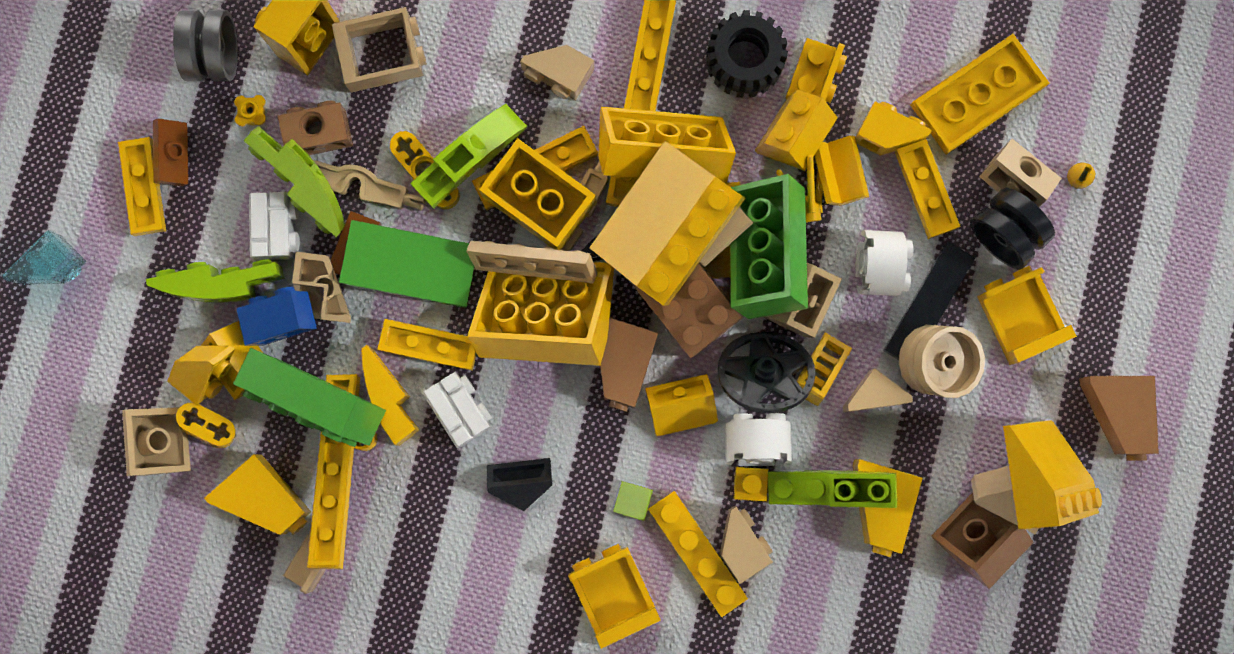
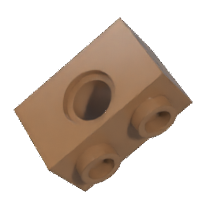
[277,100,353,156]

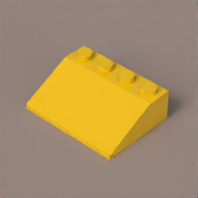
[589,141,745,306]
[467,262,614,366]
[1003,420,1102,530]

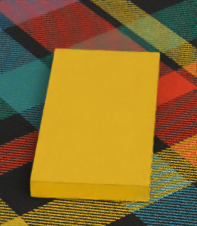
[910,34,1050,155]

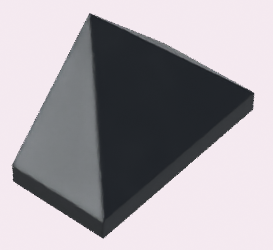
[487,458,552,511]

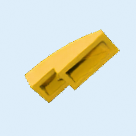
[361,345,420,446]

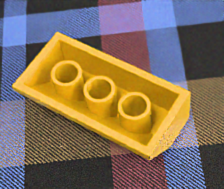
[598,107,736,184]

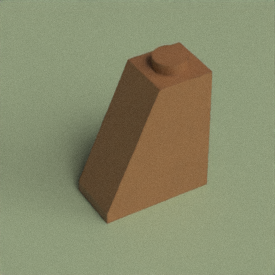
[600,318,658,412]
[1079,376,1159,461]

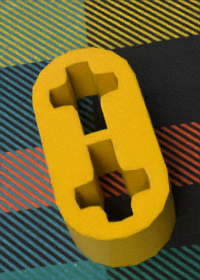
[176,402,236,448]

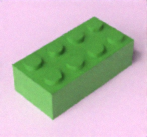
[730,174,808,319]
[233,348,386,447]

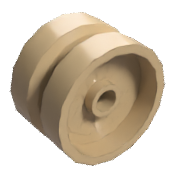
[899,325,985,398]

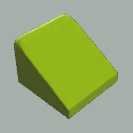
[613,481,653,521]

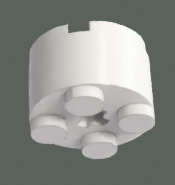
[855,230,913,296]
[725,413,792,466]

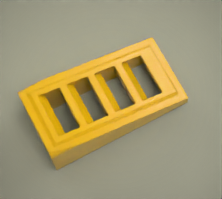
[796,332,853,406]

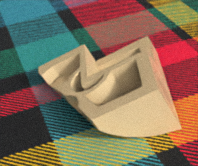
[292,252,351,323]

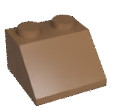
[932,493,1034,589]

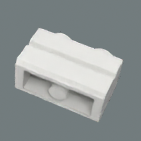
[249,192,300,261]
[422,372,493,448]

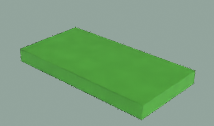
[339,220,474,308]

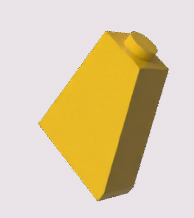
[204,454,312,535]
[852,459,923,557]

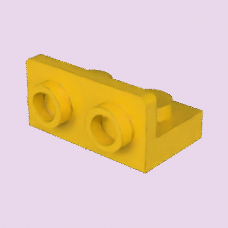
[785,38,847,103]

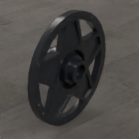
[718,332,815,413]

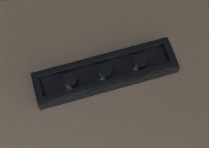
[883,242,975,360]

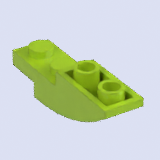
[410,104,527,209]
[244,126,345,237]
[146,259,285,303]
[768,470,897,508]

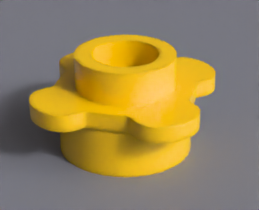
[234,95,266,127]

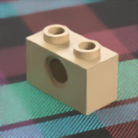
[979,139,1062,207]

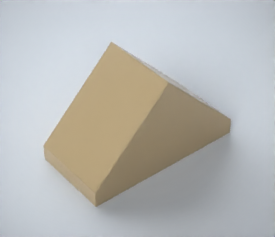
[843,368,913,413]

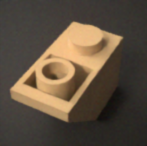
[520,45,595,101]
[720,506,773,584]

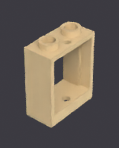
[332,7,427,93]

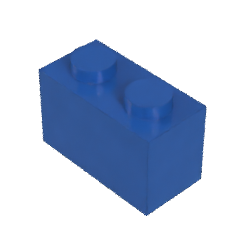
[236,287,317,346]

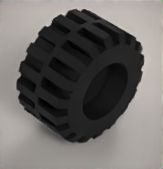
[706,10,788,98]

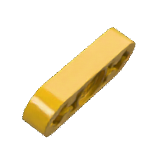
[390,131,460,210]

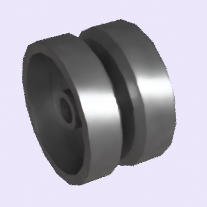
[173,10,238,81]

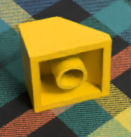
[755,89,838,171]

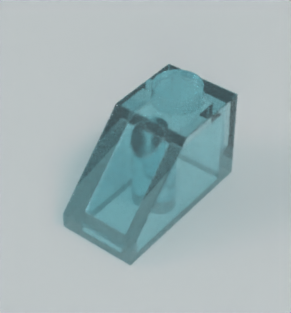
[2,230,87,285]

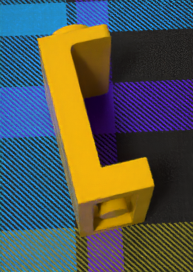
[977,265,1077,365]
[568,544,661,649]

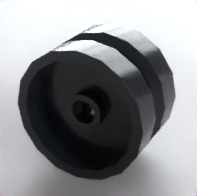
[970,187,1055,270]

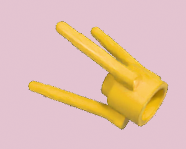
[776,155,823,223]

